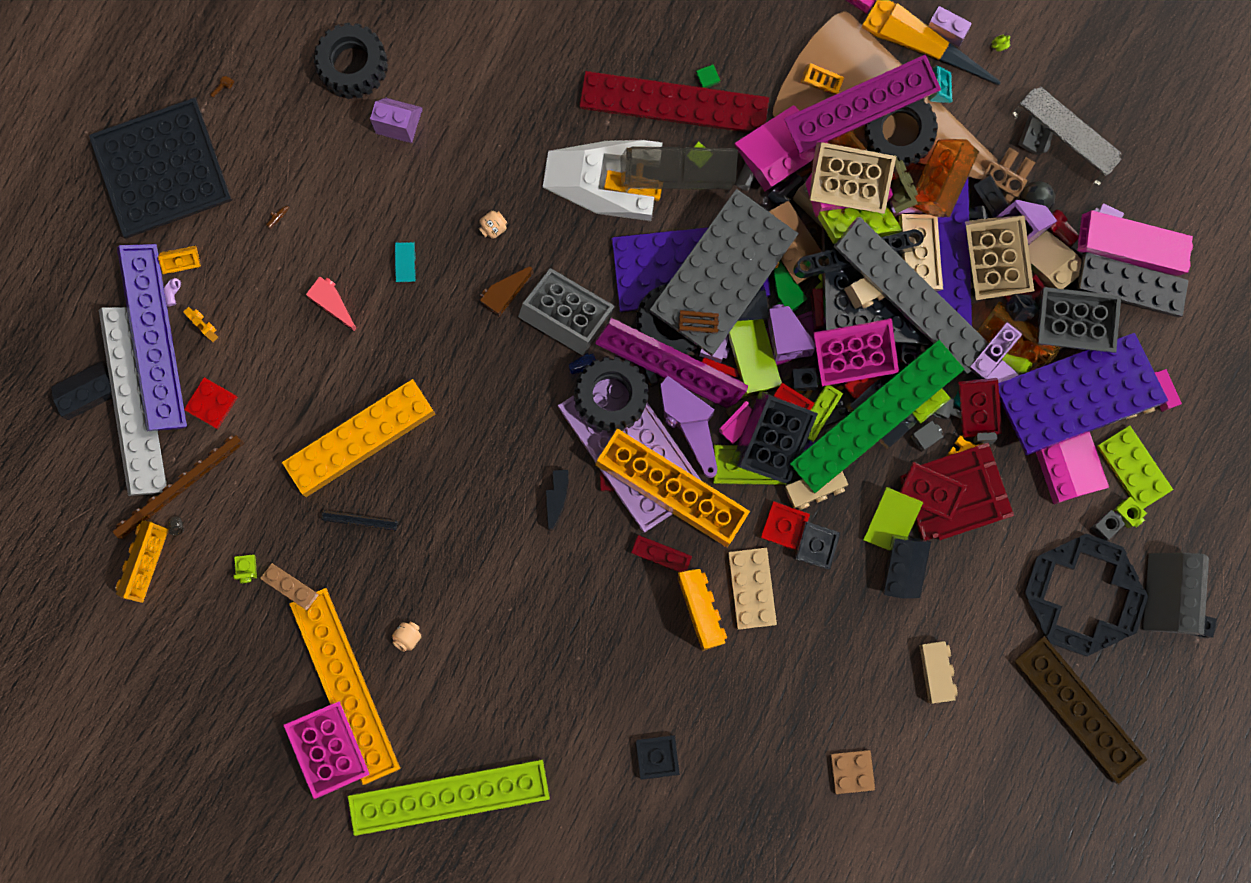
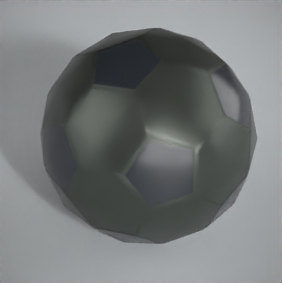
[1021,181,1055,210]

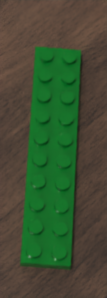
[790,340,964,493]

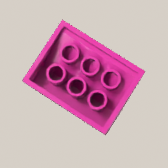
[734,105,828,191]
[814,319,899,386]
[1036,432,1109,504]
[284,701,370,799]

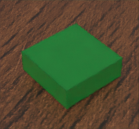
[696,64,720,88]

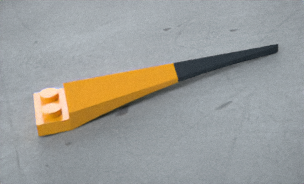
[861,0,1001,85]

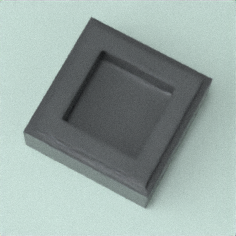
[973,432,997,445]

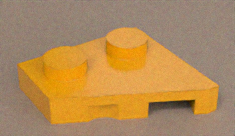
[183,307,218,342]

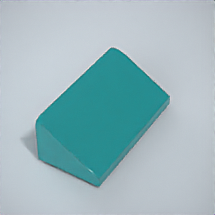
[929,66,952,103]

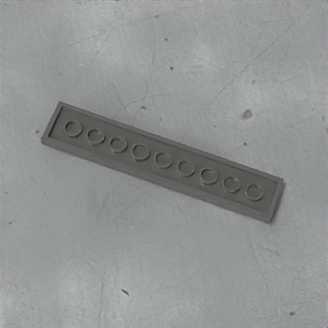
[833,217,989,374]

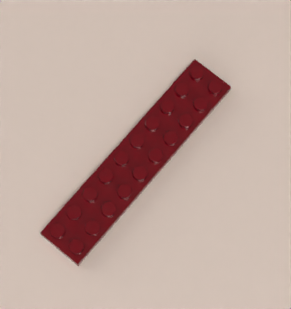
[580,71,769,133]

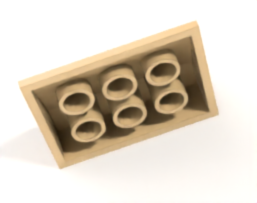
[809,142,896,214]
[965,215,1034,300]

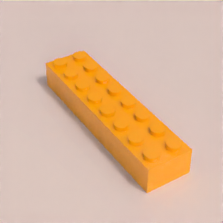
[282,379,435,497]
[596,428,750,547]

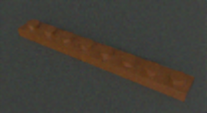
[113,435,245,539]

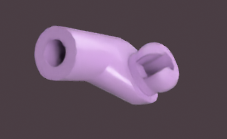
[164,278,181,306]

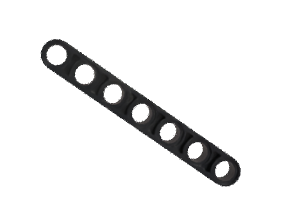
[793,229,924,278]

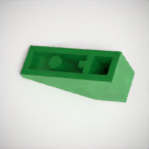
[772,261,808,312]

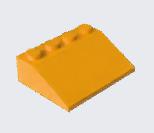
[116,521,169,603]
[677,569,727,651]

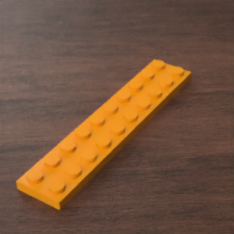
[290,588,401,785]

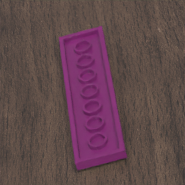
[784,54,941,154]
[595,318,749,408]

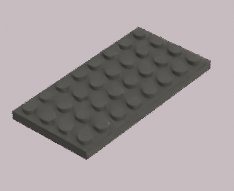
[649,189,799,356]

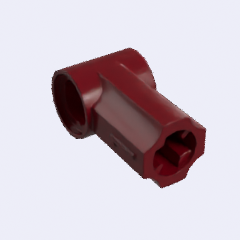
[1047,209,1079,247]

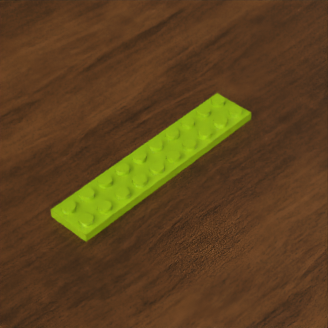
[348,760,550,836]

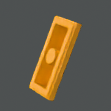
[158,246,200,274]

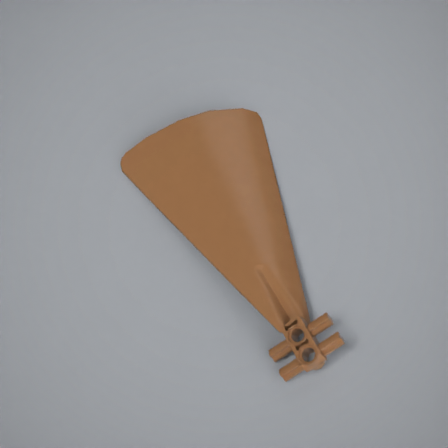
[773,11,1035,205]

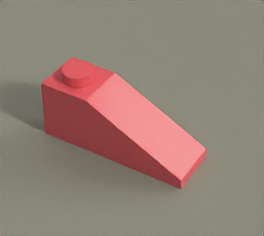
[306,277,356,331]

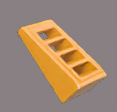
[801,63,844,95]

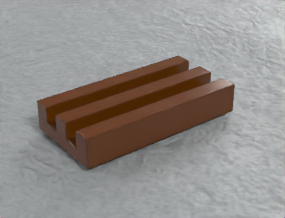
[678,310,719,334]

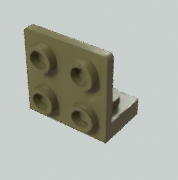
[890,155,918,213]

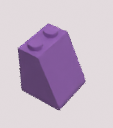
[370,98,422,143]
[996,200,1057,244]
[767,304,816,362]

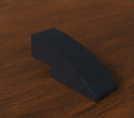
[546,470,569,531]

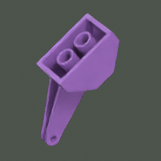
[660,376,717,478]

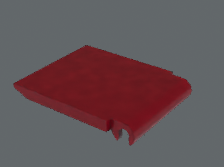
[899,442,1014,540]

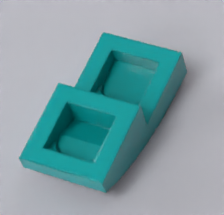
[395,242,416,282]

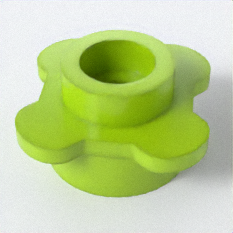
[992,35,1010,51]

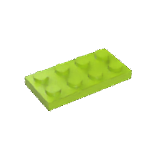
[818,205,902,244]
[1097,426,1173,509]

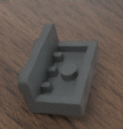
[1018,110,1058,155]

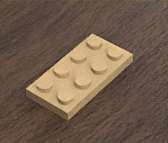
[899,214,943,291]
[728,548,777,630]

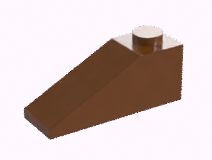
[480,266,533,317]

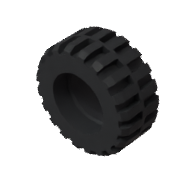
[313,23,388,99]
[864,98,938,167]
[636,284,697,354]
[574,356,648,433]

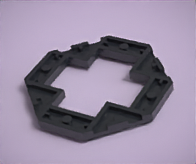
[1024,533,1148,657]

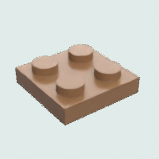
[831,750,875,794]

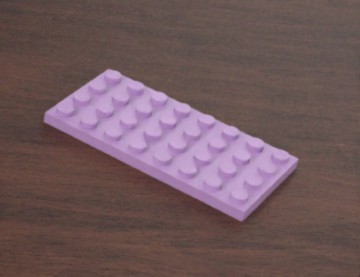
[558,379,701,533]

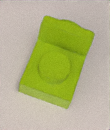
[234,555,257,583]

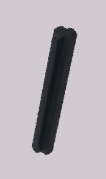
[321,510,398,531]

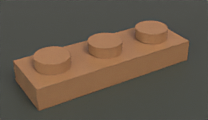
[260,563,318,611]

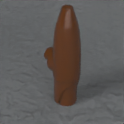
[266,206,289,229]

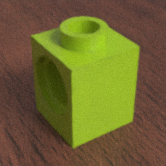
[1113,496,1147,528]

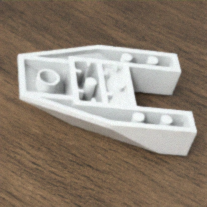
[543,140,662,221]

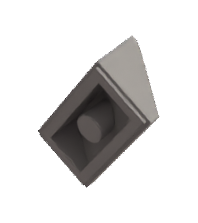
[735,163,755,191]

